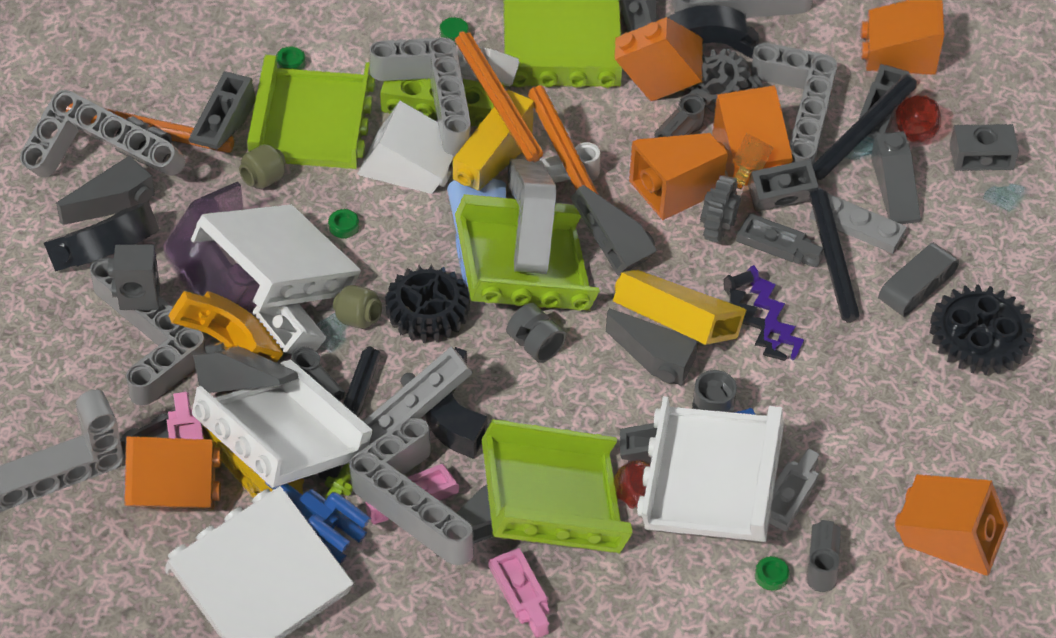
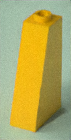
[453,90,534,191]
[613,270,746,345]

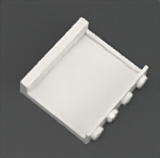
[191,204,361,309]
[192,360,373,488]
[637,396,784,542]
[164,486,354,638]

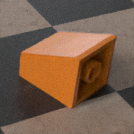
[860,0,944,75]
[615,17,703,101]
[712,85,793,186]
[629,133,728,220]
[125,437,222,508]
[895,474,1008,576]

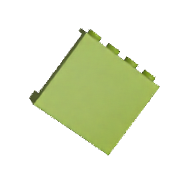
[503,0,622,88]
[247,55,376,169]
[455,194,600,311]
[482,419,633,553]

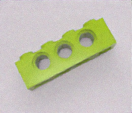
[380,78,504,128]

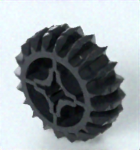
[385,264,470,343]

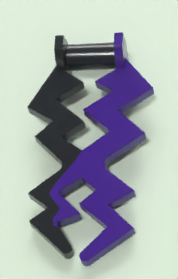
[723,265,804,361]

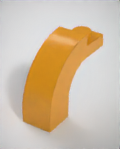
[168,291,283,363]

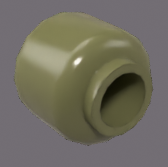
[239,144,286,189]
[333,285,382,329]

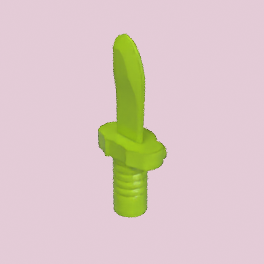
[324,463,353,499]

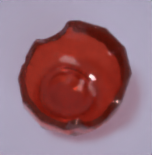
[896,95,942,142]
[613,459,651,509]

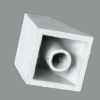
[357,101,455,194]

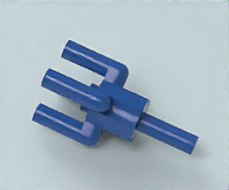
[265,482,371,565]

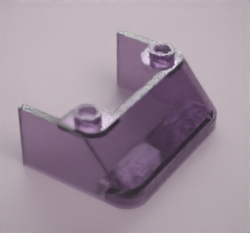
[163,181,260,316]

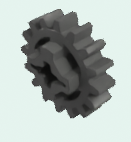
[688,48,751,112]
[700,175,741,243]

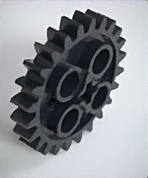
[929,285,1034,375]

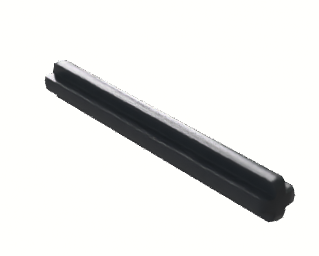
[812,74,917,181]
[809,188,860,323]
[318,346,381,480]

